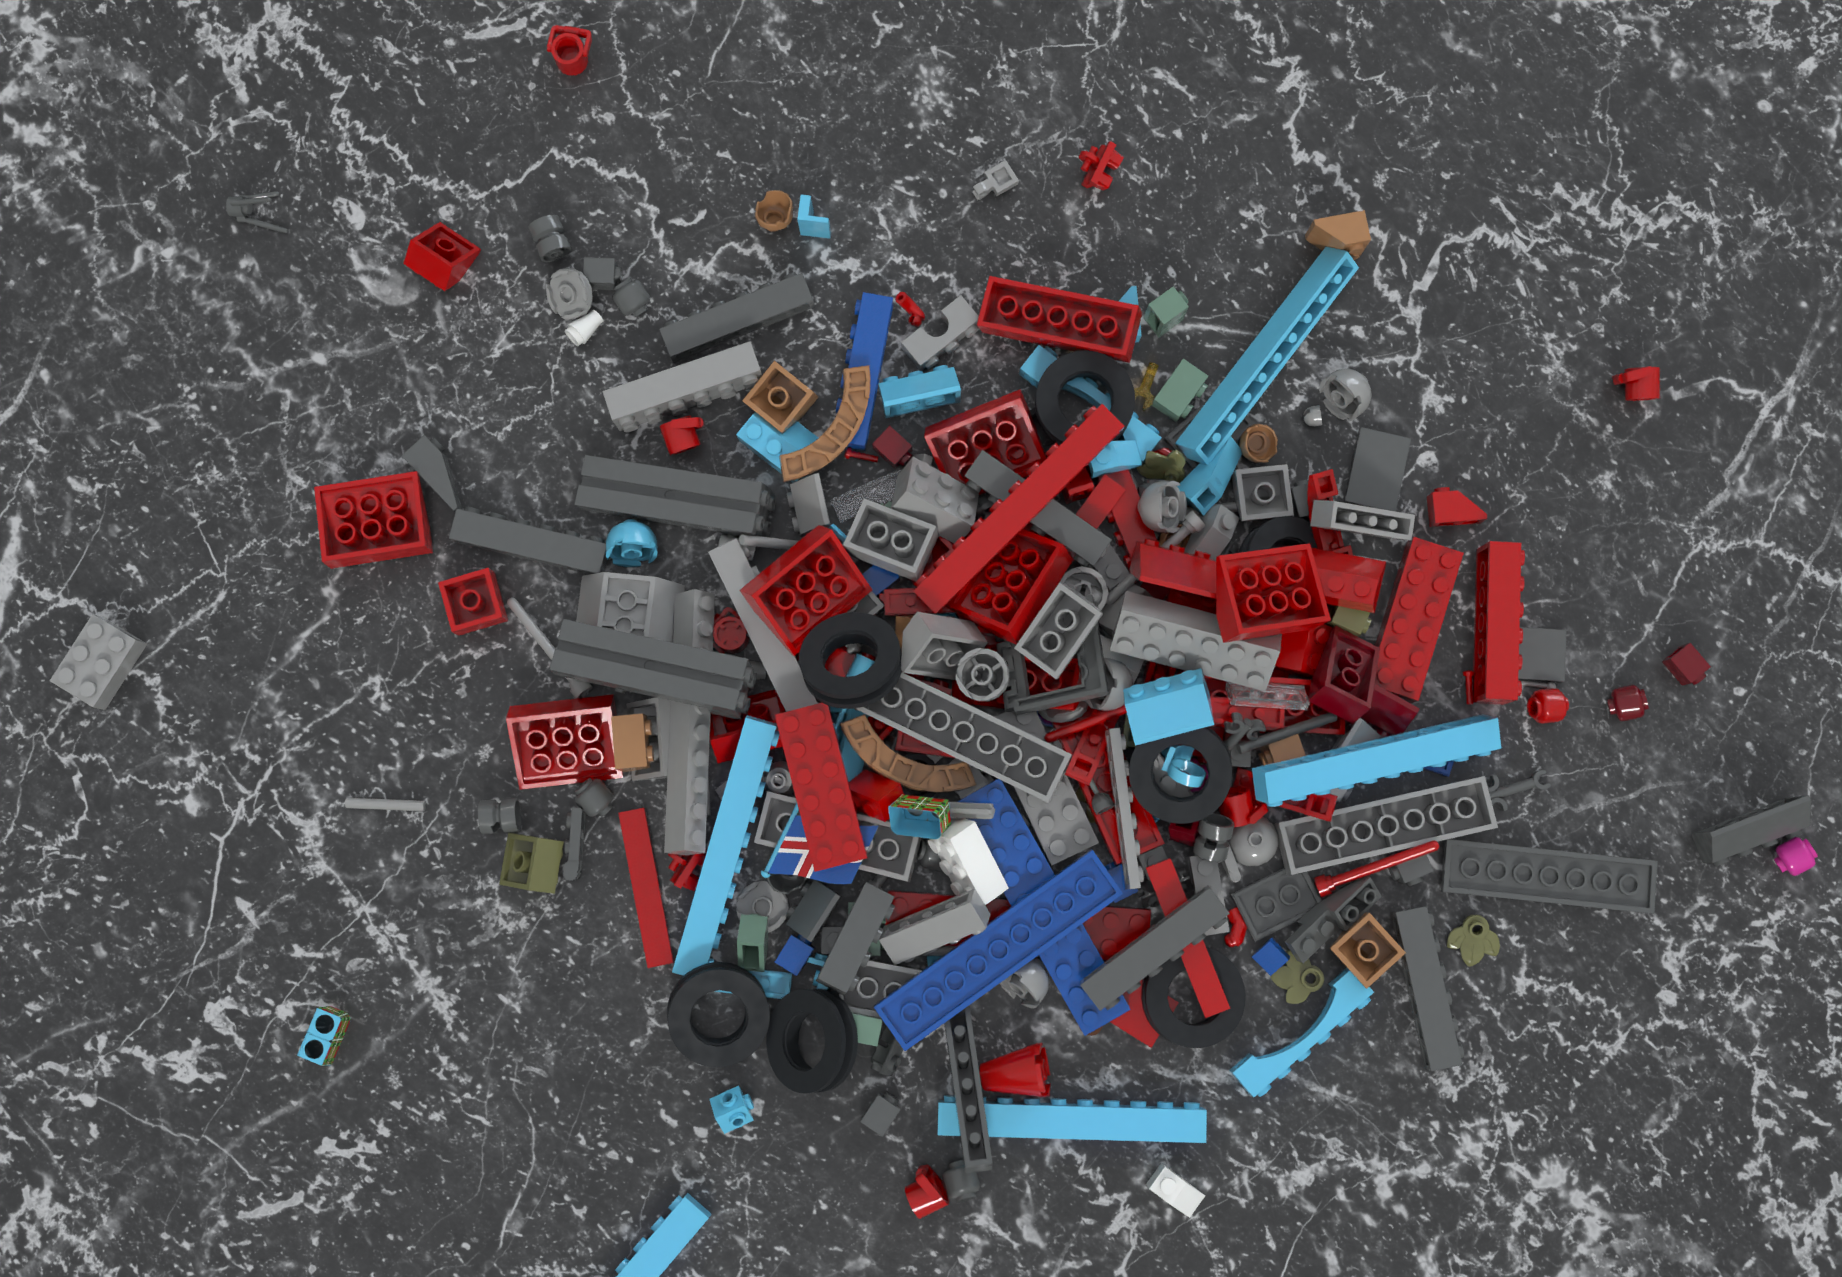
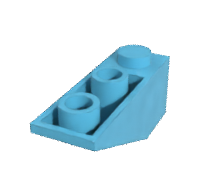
[1177,436,1242,516]

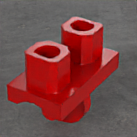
[1078,141,1124,191]
[668,848,707,891]

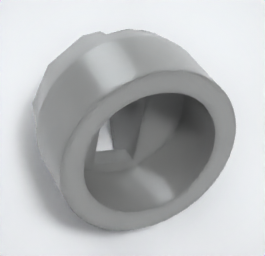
[1303,405,1322,427]

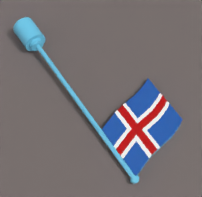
[761,654,879,884]

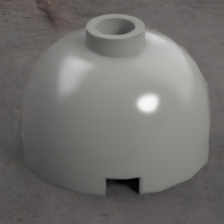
[1319,368,1372,421]
[1138,480,1187,533]
[956,648,1010,701]
[1086,658,1134,711]
[1228,817,1278,866]
[999,958,1049,1008]

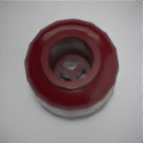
[1607,685,1649,721]

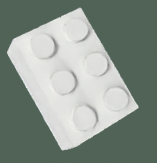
[928,818,1009,905]

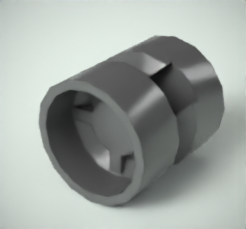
[528,215,572,262]
[478,798,522,834]
[1193,813,1235,862]

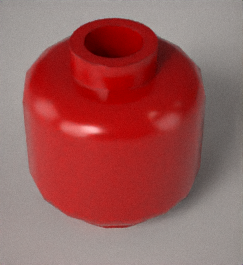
[1527,688,1569,724]

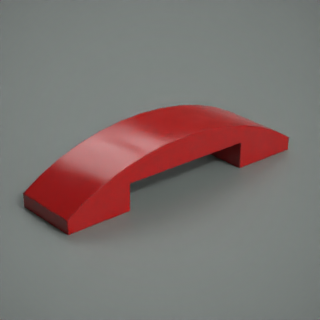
[1307,469,1353,555]
[1064,709,1119,786]
[1233,768,1338,822]

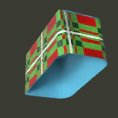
[888,795,951,839]
[297,1006,350,1066]

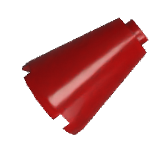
[979,1042,1051,1097]

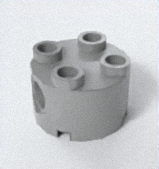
[1059,566,1108,611]

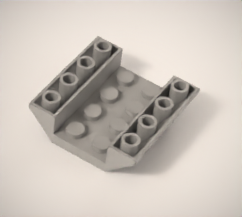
[576,572,685,642]

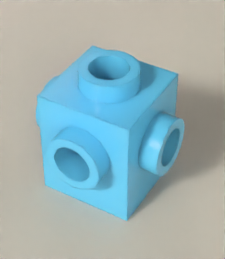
[709,1085,754,1134]

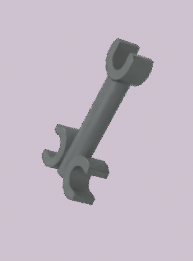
[1206,712,1266,763]
[1488,770,1551,811]

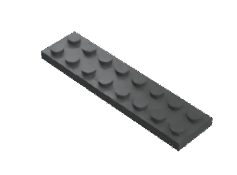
[1441,839,1658,914]

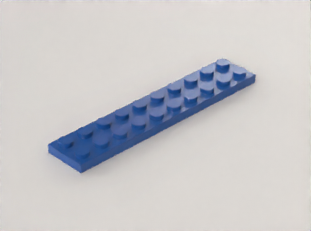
[957,778,1131,1036]
[874,849,1124,1051]

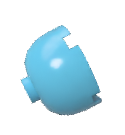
[606,519,658,567]

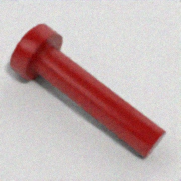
[845,447,878,463]
[1463,670,1475,704]

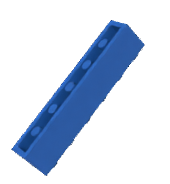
[836,292,894,451]

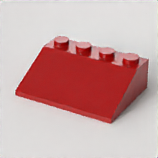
[924,389,1047,495]
[314,471,433,569]
[739,525,872,656]
[947,529,1073,645]
[1129,538,1216,599]
[1216,543,1331,643]
[506,694,623,790]

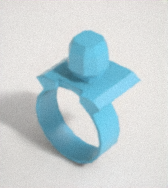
[1161,745,1206,787]

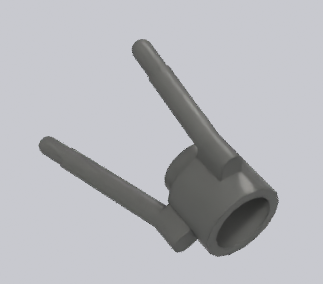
[226,191,288,233]

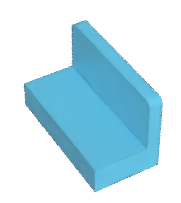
[797,195,831,238]

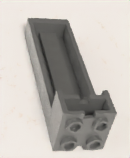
[574,455,776,539]
[549,619,757,720]

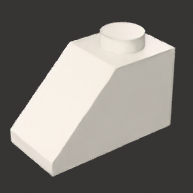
[1146,1163,1205,1217]

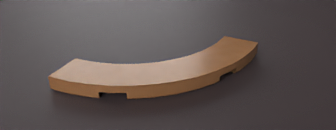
[779,365,870,482]
[840,714,976,793]

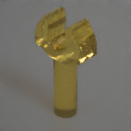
[1134,362,1159,411]

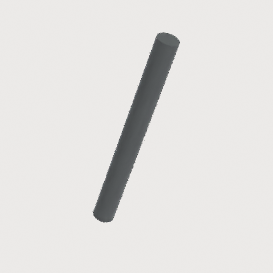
[1237,712,1337,754]

